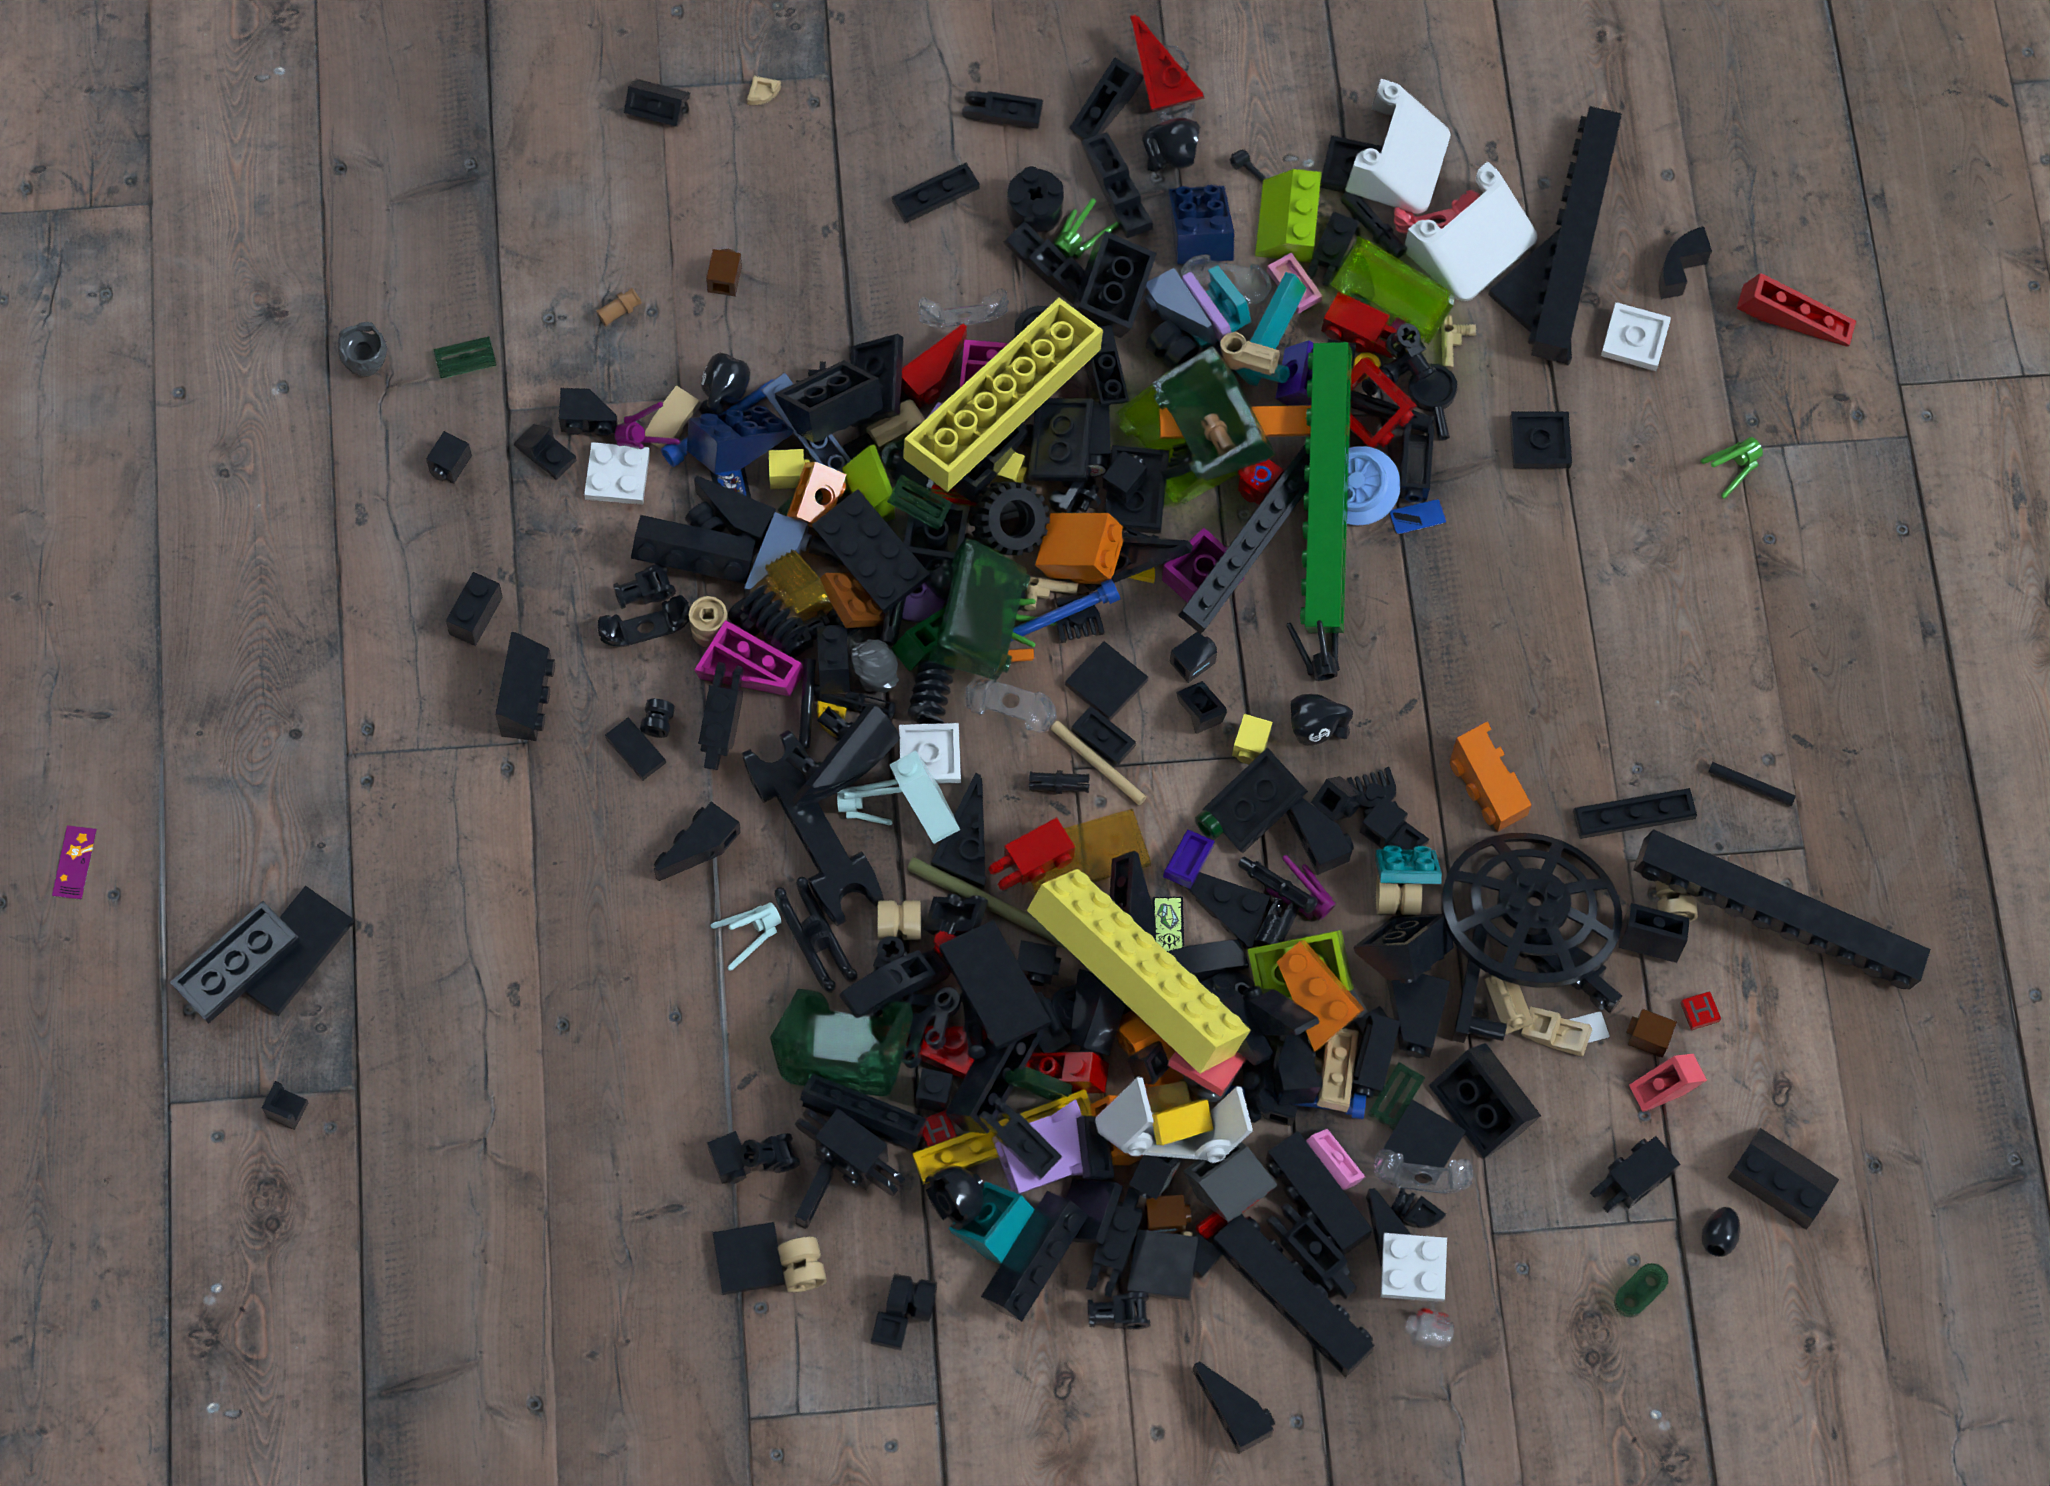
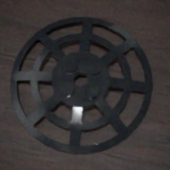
[1441,833,1622,988]

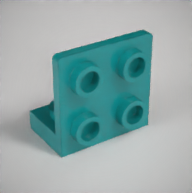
[1191,265,1251,349]

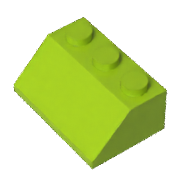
[1255,169,1321,263]

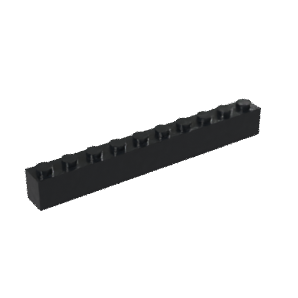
[1528,106,1622,363]
[1633,829,1931,990]

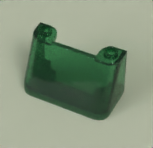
[1152,347,1276,481]
[929,538,1030,681]
[770,989,913,1097]

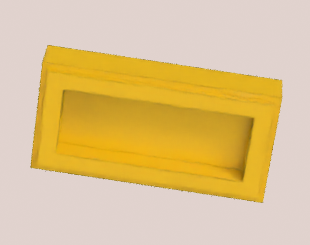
[1152,1099,1213,1145]

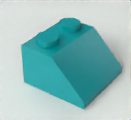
[949,1181,1035,1265]

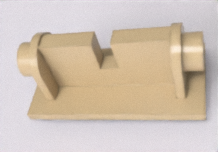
[1484,976,1534,1035]

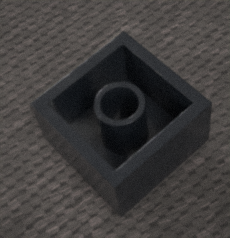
[904,498,970,574]

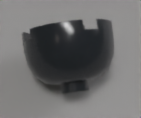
[925,1166,984,1230]

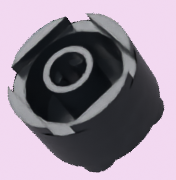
[1007,166,1064,233]

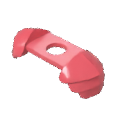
[1394,190,1480,235]

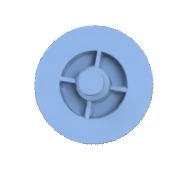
[1347,446,1401,526]

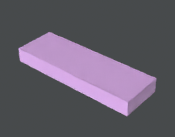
[1182,272,1231,343]

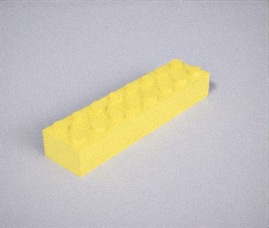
[903,298,1103,492]
[1027,869,1250,1073]

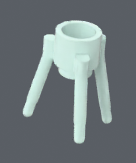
[837,779,903,825]
[711,902,782,971]

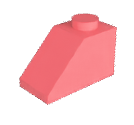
[1629,1054,1707,1112]

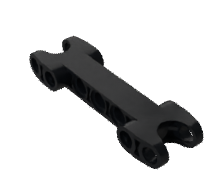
[742,730,884,926]

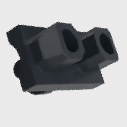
[1049,467,1101,513]

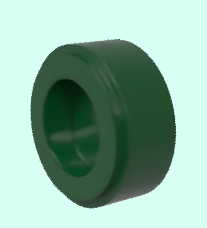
[1195,810,1223,840]

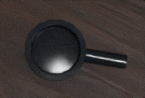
[1408,364,1457,441]

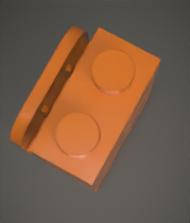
[1035,513,1123,584]

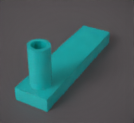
[1235,272,1307,386]

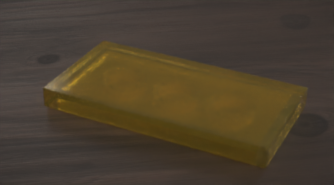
[1031,809,1151,895]

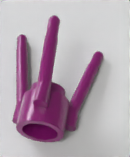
[615,402,680,449]
[1266,855,1336,921]

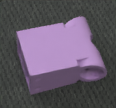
[992,1099,1083,1194]

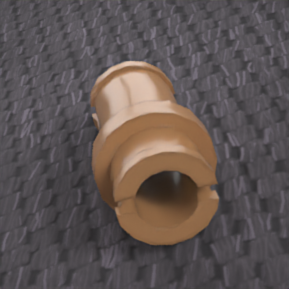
[596,288,642,326]
[1201,414,1237,458]

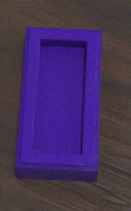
[1163,829,1215,889]

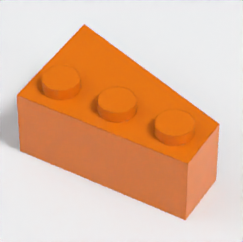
[1450,721,1532,832]
[1277,940,1365,1052]

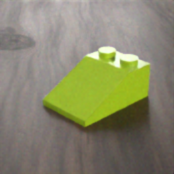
[1248,929,1354,1001]

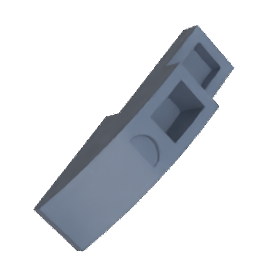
[761,373,851,472]

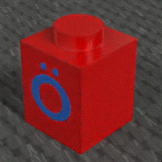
[1238,454,1284,505]

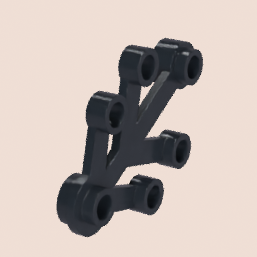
[860,987,961,1073]

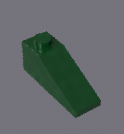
[891,601,957,672]

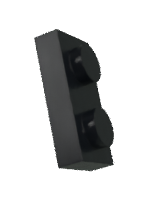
[1071,706,1136,767]

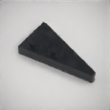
[1085,537,1193,591]
[931,773,986,889]
[1179,872,1270,950]

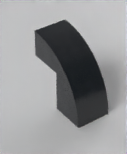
[1659,226,1712,299]

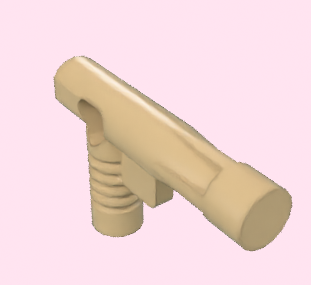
[1441,315,1476,370]
[1019,575,1078,611]

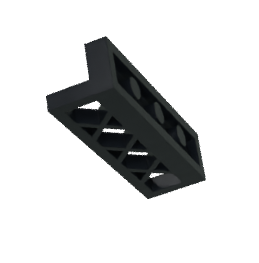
[800,1074,927,1151]

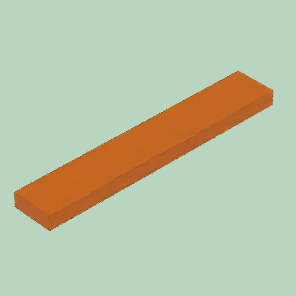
[1158,405,1311,439]

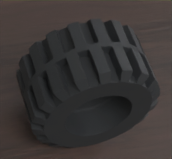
[969,481,1050,556]

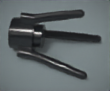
[1286,620,1340,681]

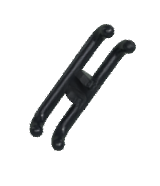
[774,877,858,993]

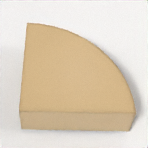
[747,76,781,105]

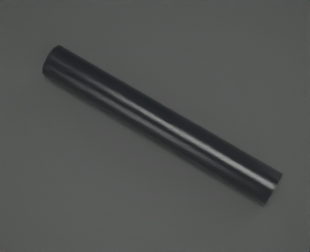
[799,659,816,749]
[1708,761,1796,807]

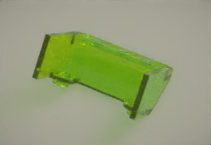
[1331,236,1455,344]

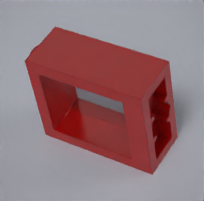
[1350,357,1417,448]

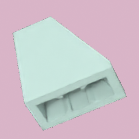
[889,750,960,844]

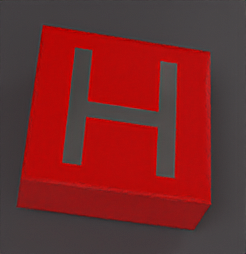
[1680,991,1721,1031]
[922,1110,957,1148]

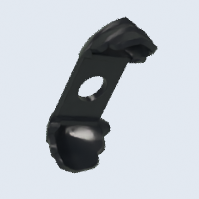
[598,594,690,647]

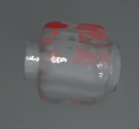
[1406,1307,1455,1353]

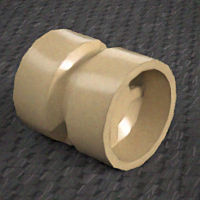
[689,596,728,647]
[1376,875,1422,915]
[1656,881,1698,922]
[878,900,921,940]
[778,1237,827,1292]

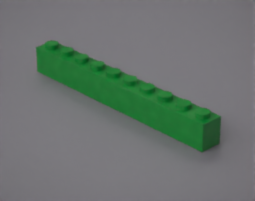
[1300,342,1352,633]

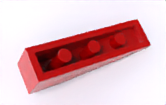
[1736,273,1856,347]

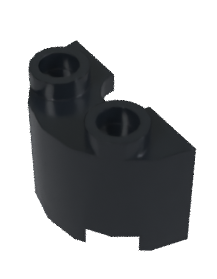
[923,894,988,937]

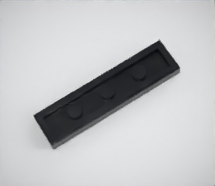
[1573,788,1697,839]

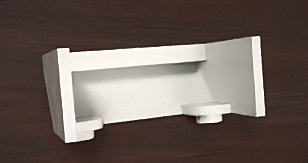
[1095,1077,1253,1163]

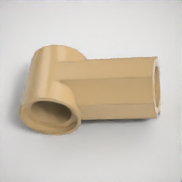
[1220,332,1280,375]
[866,400,925,451]

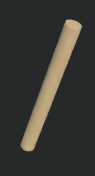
[1051,721,1147,805]

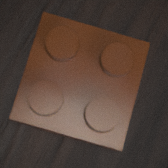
[818,573,885,628]

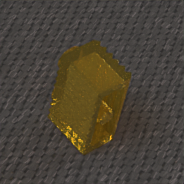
[765,549,828,614]

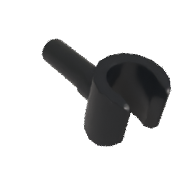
[1230,150,1266,182]

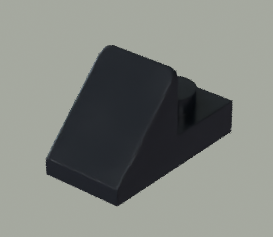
[514,424,576,480]
[1176,681,1227,734]

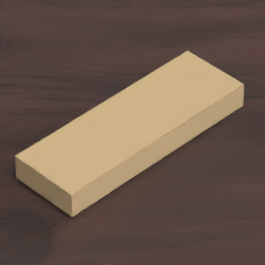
[1317,1028,1359,1112]

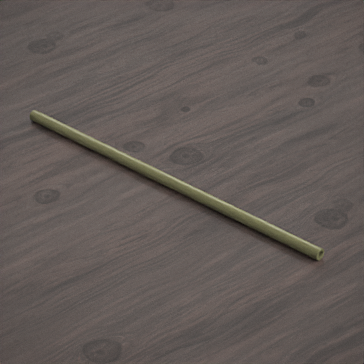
[907,857,1323,1074]

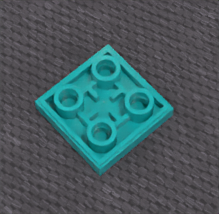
[1375,845,1442,884]

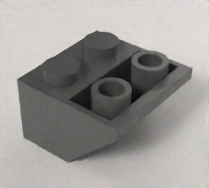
[1183,1142,1277,1222]

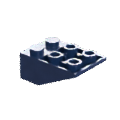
[1169,185,1234,264]
[687,406,794,474]

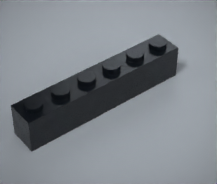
[1212,1214,1375,1378]

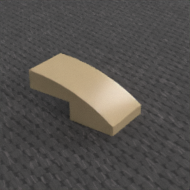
[645,385,700,449]
[1521,1007,1592,1057]

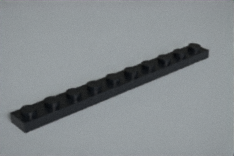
[1178,436,1310,634]

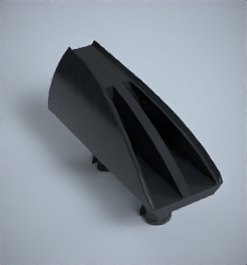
[785,704,900,807]

